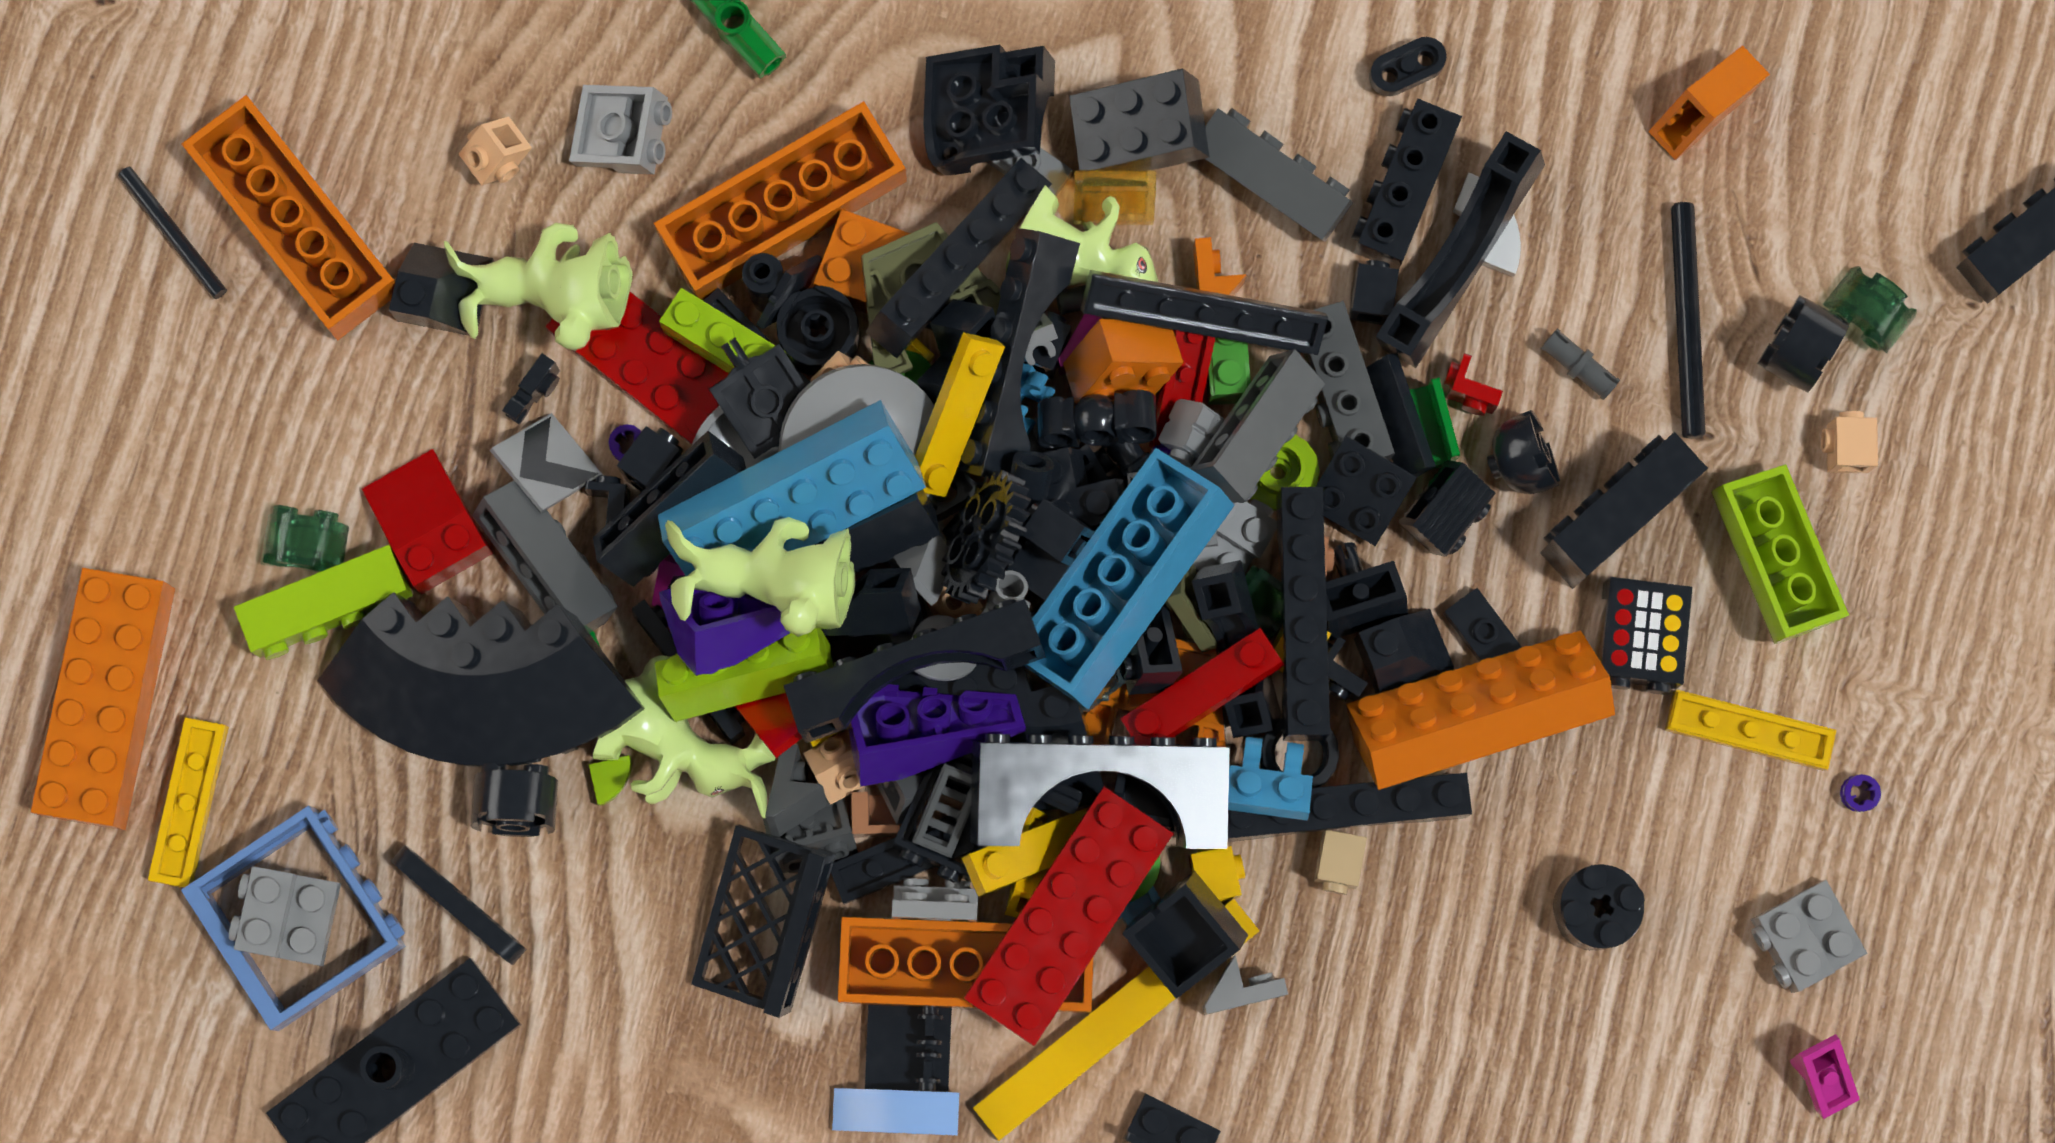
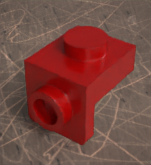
[1444,353,1503,416]

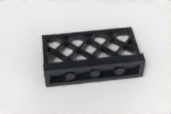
[691,824,836,1018]

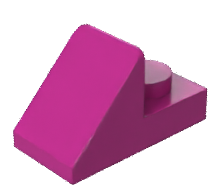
[1790,1034,1860,1119]

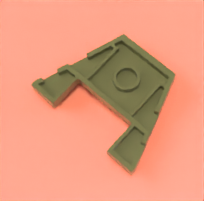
[861,222,1001,374]

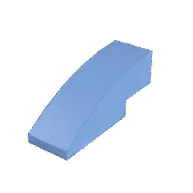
[832,1088,960,1136]

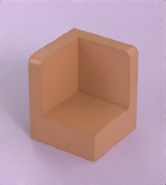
[851,792,902,838]

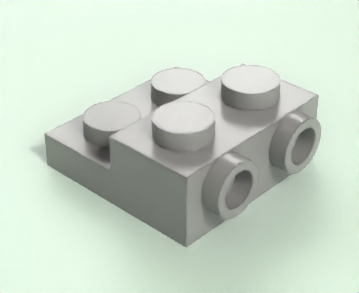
[569,85,672,175]
[1194,499,1277,573]
[229,866,341,966]
[892,878,978,922]
[1751,880,1868,993]

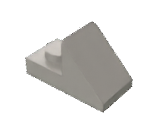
[1202,955,1288,1015]

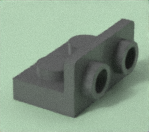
[763,798,858,873]

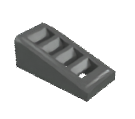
[912,763,972,858]

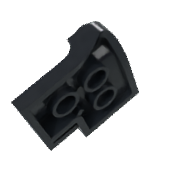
[923,44,1055,176]

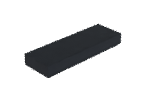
[1366,353,1436,477]

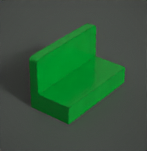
[1410,377,1460,470]

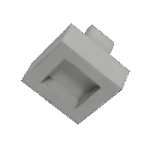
[1024,313,1058,366]

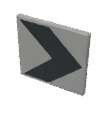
[490,413,603,513]

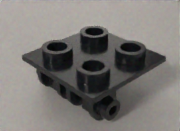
[1316,435,1417,546]
[865,1005,952,1092]

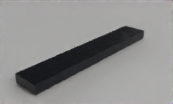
[1081,270,1328,355]

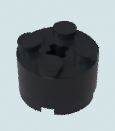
[776,286,860,376]
[1757,295,1850,393]
[471,763,558,837]
[1553,864,1645,951]

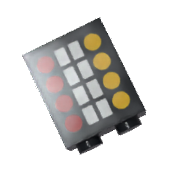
[1601,577,1692,695]

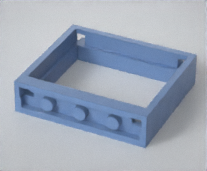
[181,805,406,1031]

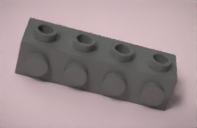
[1205,108,1353,242]
[1303,301,1395,461]
[1191,349,1325,503]
[472,481,618,633]

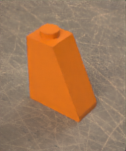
[1648,45,1770,161]

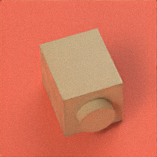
[1313,830,1367,895]

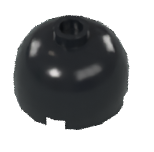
[1487,410,1560,494]

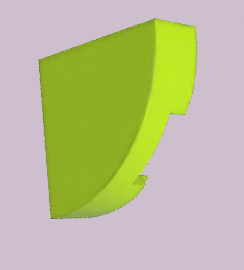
[589,755,632,806]

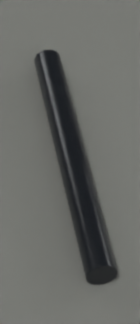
[118,166,227,299]

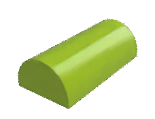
[1711,464,1849,644]

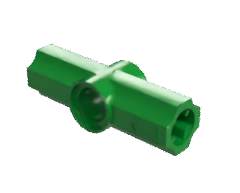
[690,0,786,79]

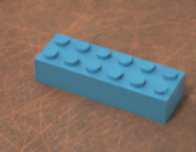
[658,400,926,576]
[1024,448,1235,709]

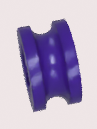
[608,424,641,461]
[1840,774,1881,812]

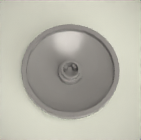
[779,364,934,497]

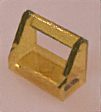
[1073,170,1156,225]

